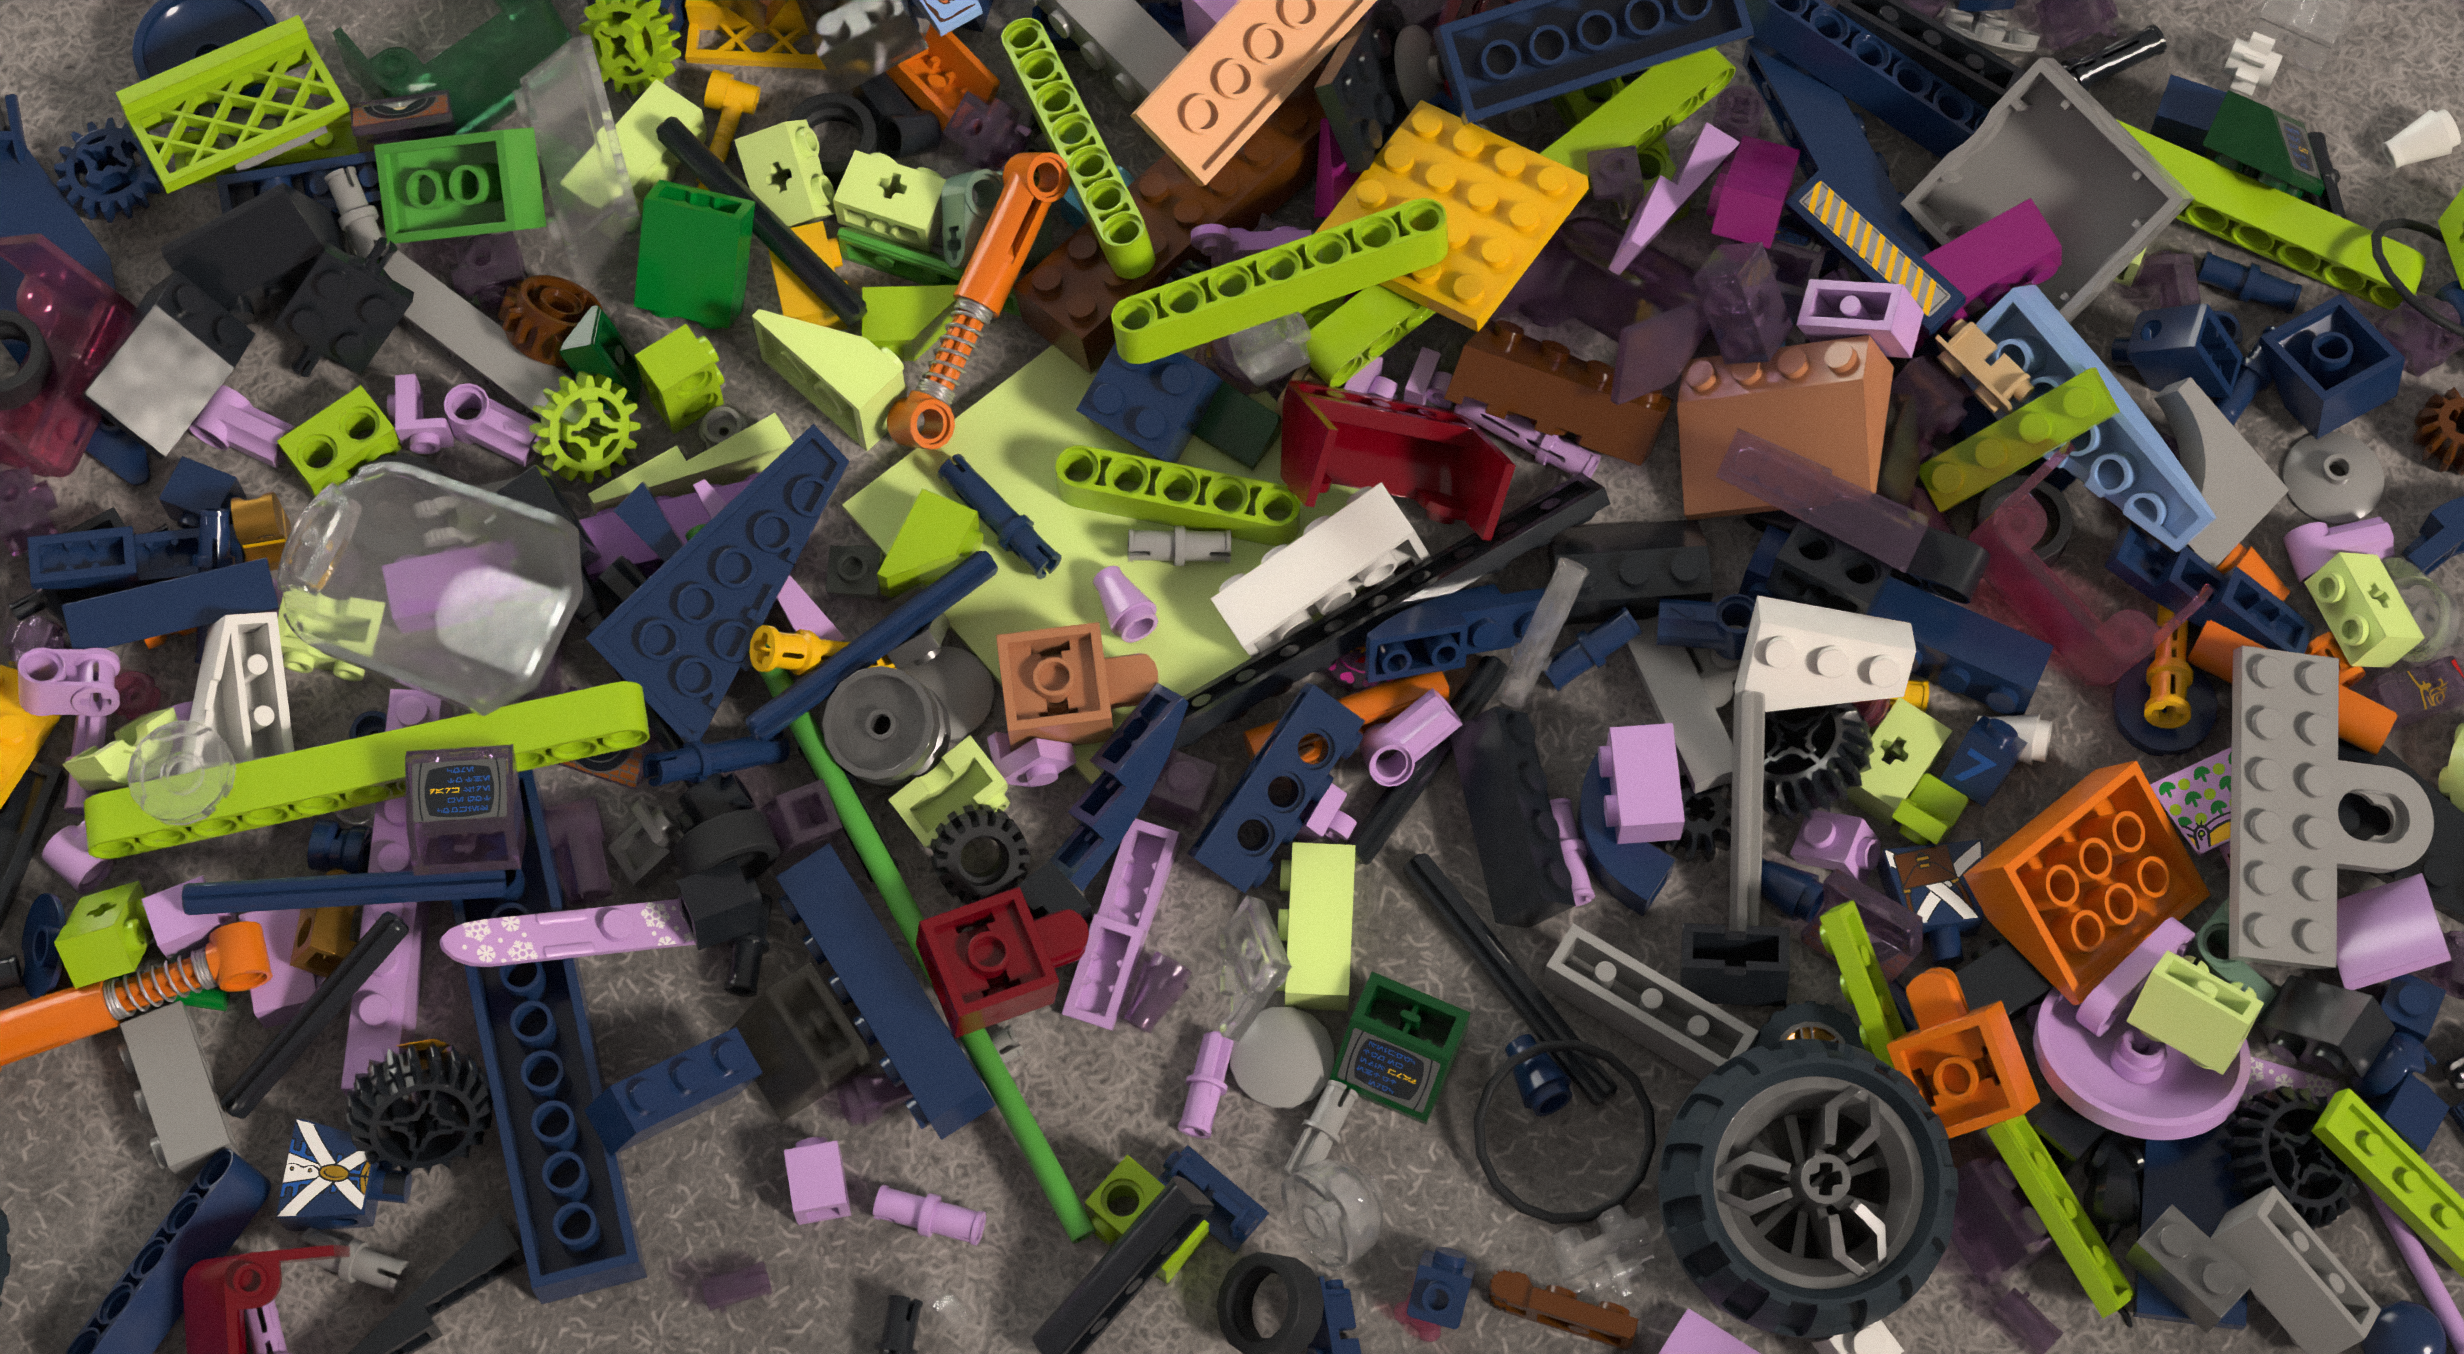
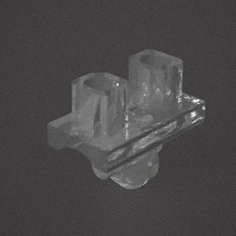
[1552,1205,1654,1299]

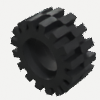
[930,804,1030,904]

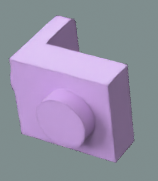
[387,374,454,454]
[987,732,1077,788]
[1790,810,1881,886]

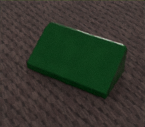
[560,305,642,410]
[1193,381,1282,471]

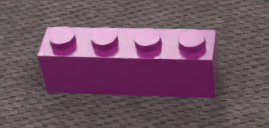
[1706,135,1801,249]
[1887,198,2062,359]

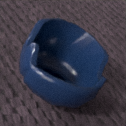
[2350,1031,2437,1103]
[2362,1300,2447,1354]

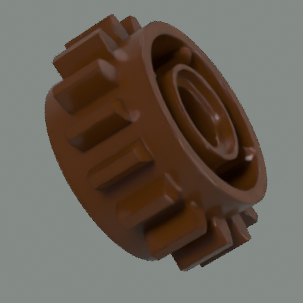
[498,275,606,367]

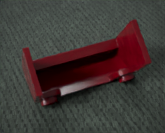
[1280,380,1516,541]
[183,1245,350,1354]

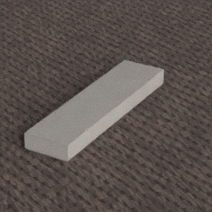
[1624,616,1733,793]

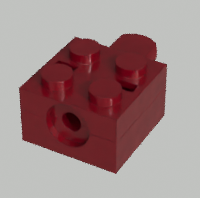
[916,887,1089,1039]

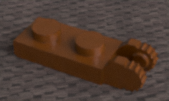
[1488,1269,1639,1351]

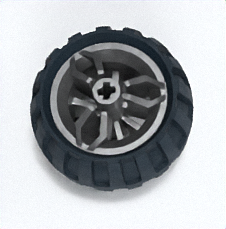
[1658,1039,1958,1338]

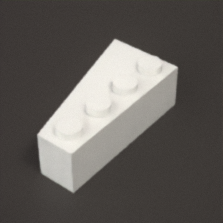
[1211,482,1431,658]

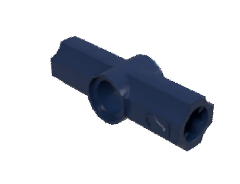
[1657,594,1756,660]

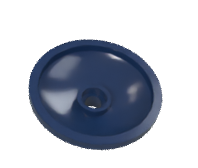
[132,0,277,116]

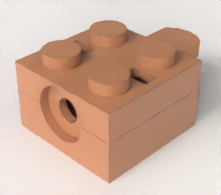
[996,622,1159,752]

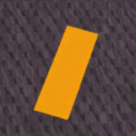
[397,1039,450,1050]

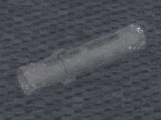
[1495,557,1590,710]

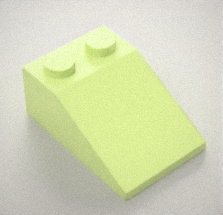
[752,309,908,451]

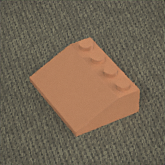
[1677,335,1894,520]

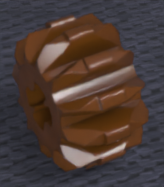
[2413,387,2464,476]

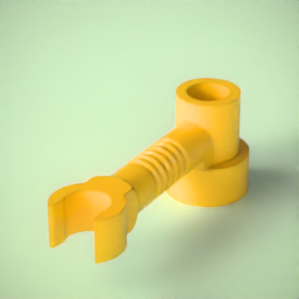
[696,69,761,191]

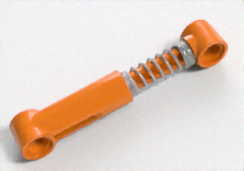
[887,152,1071,450]
[0,921,273,1071]

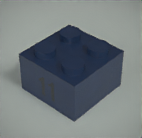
[1076,342,1223,464]

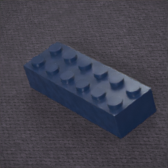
[1433,0,1754,125]

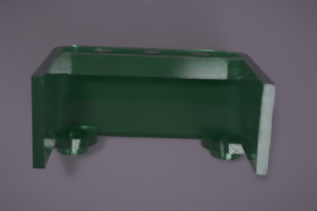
[332,0,579,141]

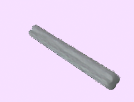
[1729,691,1765,931]

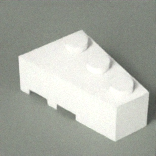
[1734,595,1916,712]
[178,612,294,776]

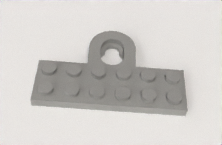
[2229,645,2434,971]

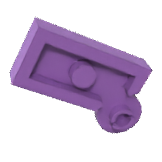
[1190,224,1311,268]

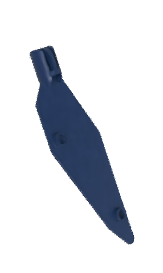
[0,94,150,486]

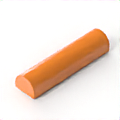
[2186,620,2398,756]
[1243,671,1449,762]

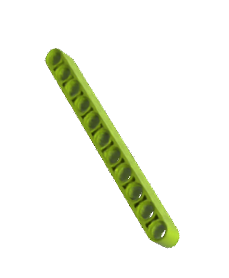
[1296,48,1736,387]
[84,681,650,859]

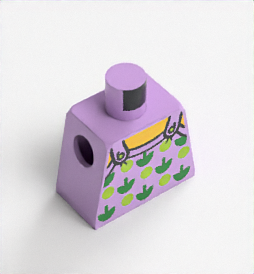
[2150,747,2232,870]

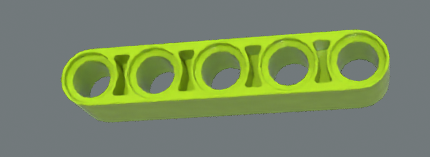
[1055,445,1300,546]

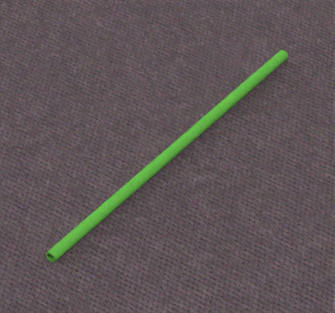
[685,524,1096,1244]

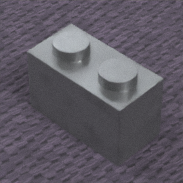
[2124,1204,2256,1334]

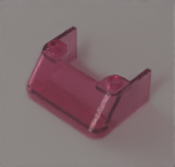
[0,233,136,478]
[1967,441,2214,687]

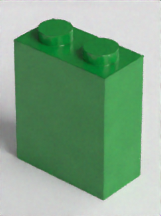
[634,180,755,329]

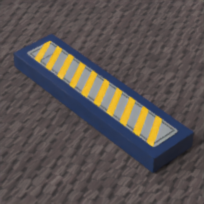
[1785,168,1966,337]

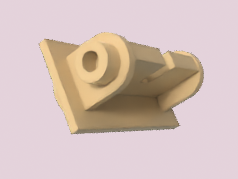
[1935,319,2035,415]

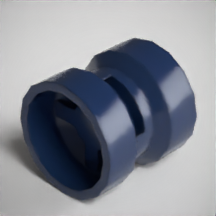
[307,818,373,874]

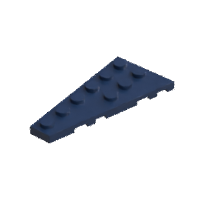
[586,423,849,743]

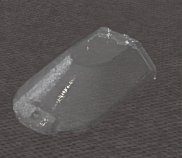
[277,462,583,716]

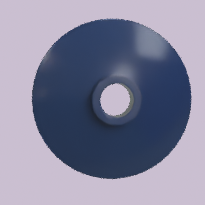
[21,893,67,999]

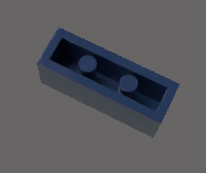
[584,1027,763,1157]

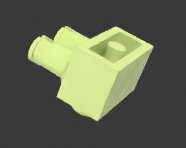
[2126,950,2264,1075]

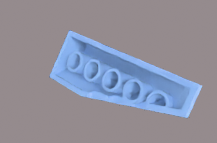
[1961,285,2217,552]

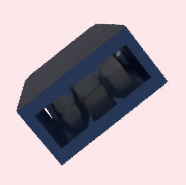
[2111,303,2243,398]

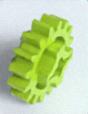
[578,0,681,95]
[529,371,641,483]

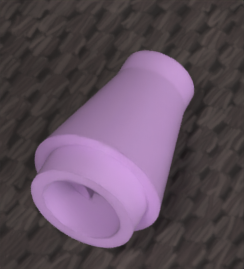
[1093,566,1158,643]

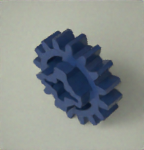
[54,118,162,223]

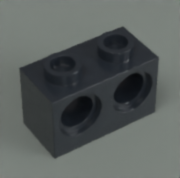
[1765,516,1895,615]

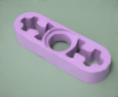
[2076,917,2195,1037]

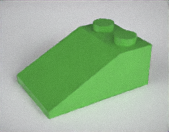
[374,127,547,244]

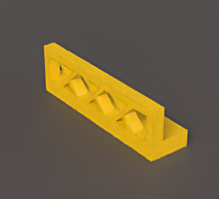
[685,0,884,72]

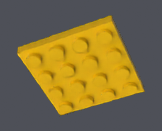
[1314,100,1589,332]

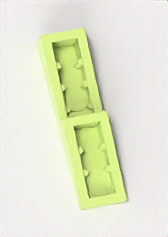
[588,413,794,515]

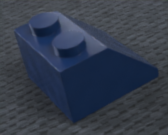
[2259,294,2405,440]

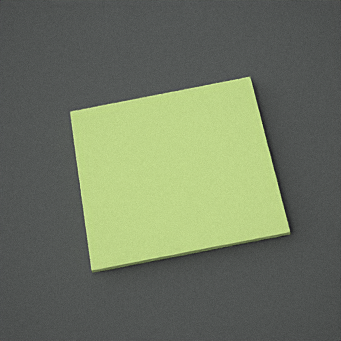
[842,339,1366,785]

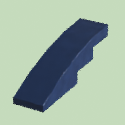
[2104,523,2315,654]
[1049,683,1189,892]

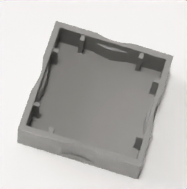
[1900,57,2195,324]

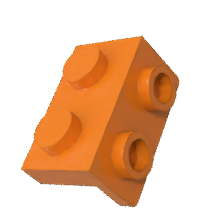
[883,24,1000,134]

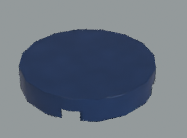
[2112,657,2218,757]

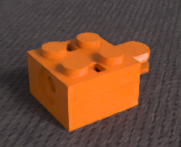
[1886,967,2041,1139]

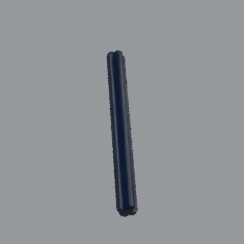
[745,551,998,742]
[182,865,506,915]

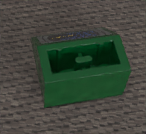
[2202,90,2325,199]
[1329,971,1471,1125]

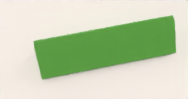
[837,227,1021,317]

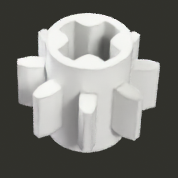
[2223,32,2283,97]

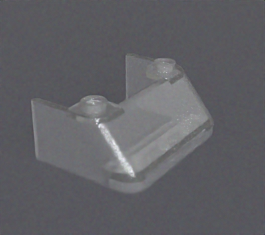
[513,34,642,284]

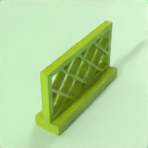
[115,15,351,194]

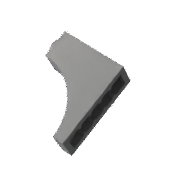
[2154,377,2289,568]

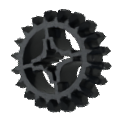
[1763,703,1874,821]
[345,1041,493,1176]
[2221,1086,2360,1230]

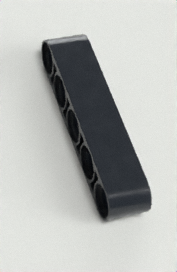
[1744,501,1991,604]

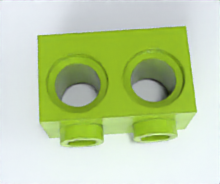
[635,324,725,434]
[277,385,403,504]
[1084,1154,1209,1284]

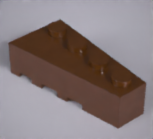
[1444,320,1673,466]

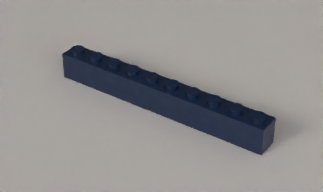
[1742,37,1998,446]

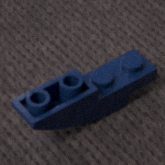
[1365,584,1557,683]

